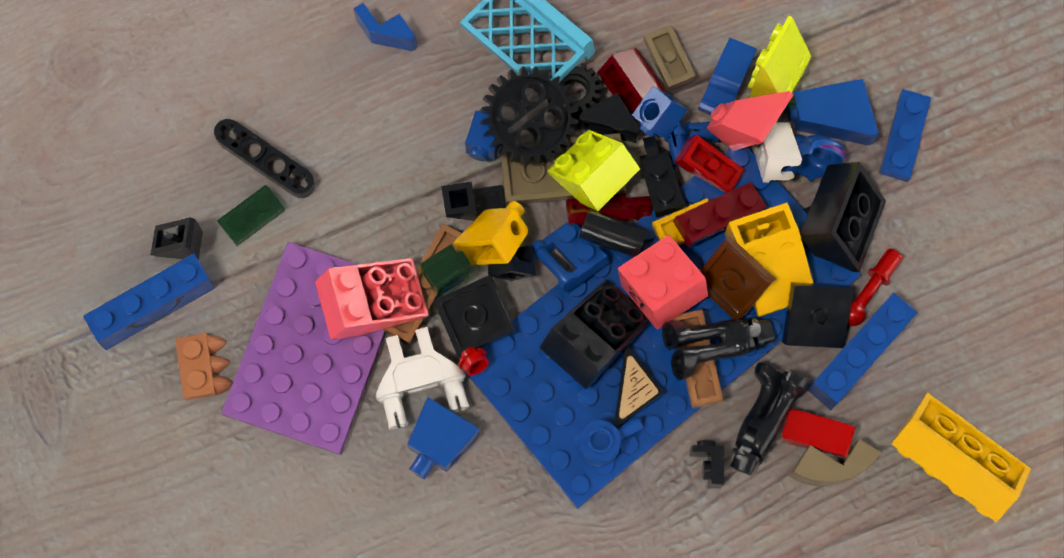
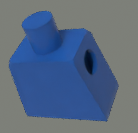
[408,398,480,480]

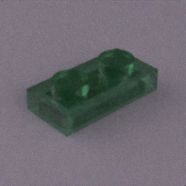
[217,184,286,246]

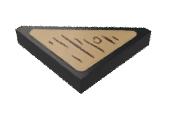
[614,347,664,428]

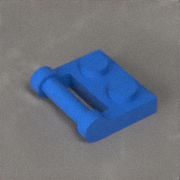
[530,222,610,292]

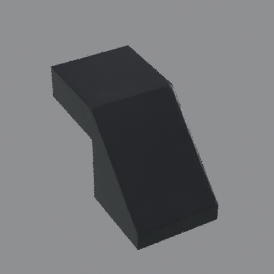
[441,182,506,221]

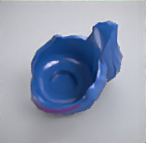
[781,134,846,182]

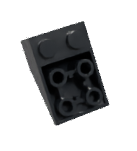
[540,279,651,390]

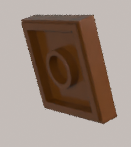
[700,236,776,319]

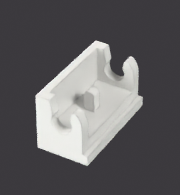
[752,122,802,183]

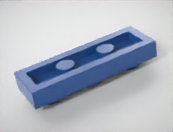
[879,89,931,182]

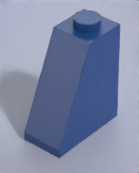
[786,79,879,145]

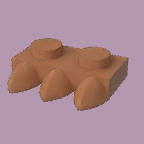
[175,333,233,401]

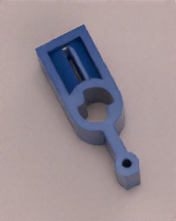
[698,37,757,115]

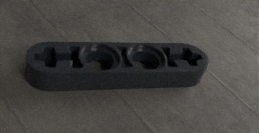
[214,119,315,198]

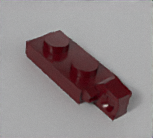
[565,194,652,225]

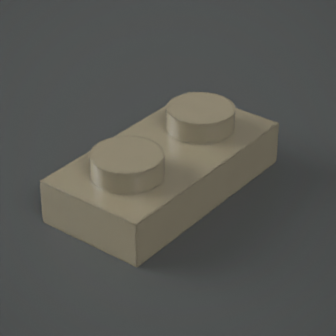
[643,25,696,91]

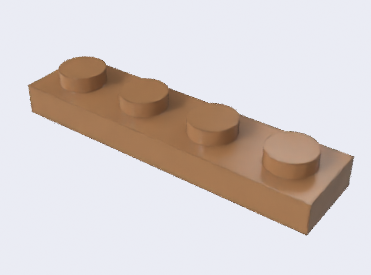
[383,224,462,345]

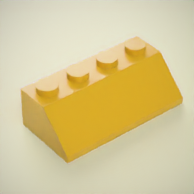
[891,392,1031,522]

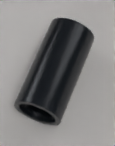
[579,209,648,258]

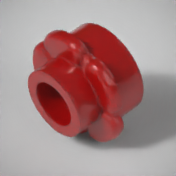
[458,347,489,376]

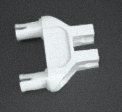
[376,327,470,430]

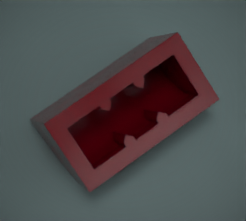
[597,48,667,118]

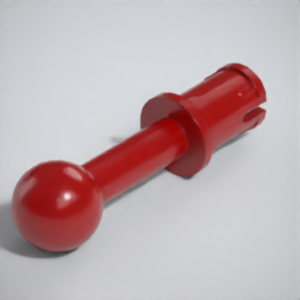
[848,248,903,327]

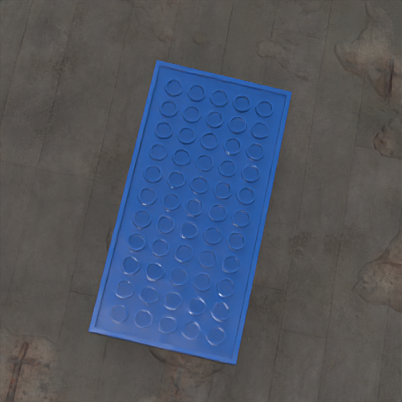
[458,147,861,509]

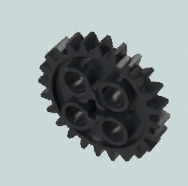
[480,66,579,166]

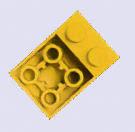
[725,203,813,318]

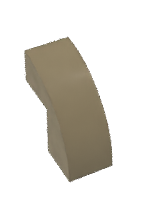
[789,439,881,486]

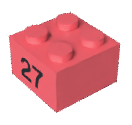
[617,235,708,330]

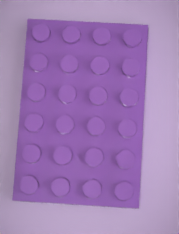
[221,242,386,455]

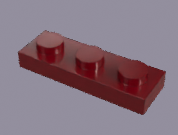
[673,182,767,247]

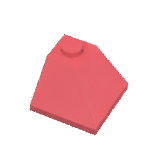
[706,91,793,151]

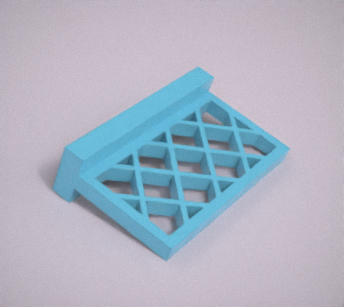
[460,0,595,82]

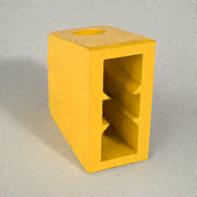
[453,201,528,265]

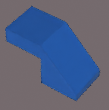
[353,2,417,51]

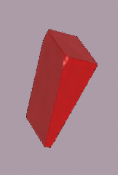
[674,135,745,193]
[782,409,856,457]

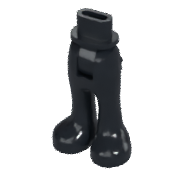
[662,317,775,380]
[730,362,810,476]

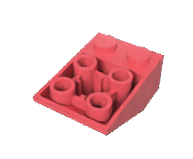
[315,258,429,340]

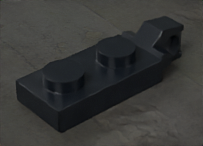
[640,137,685,218]

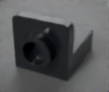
[488,245,536,281]
[689,440,724,489]

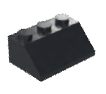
[800,162,886,272]

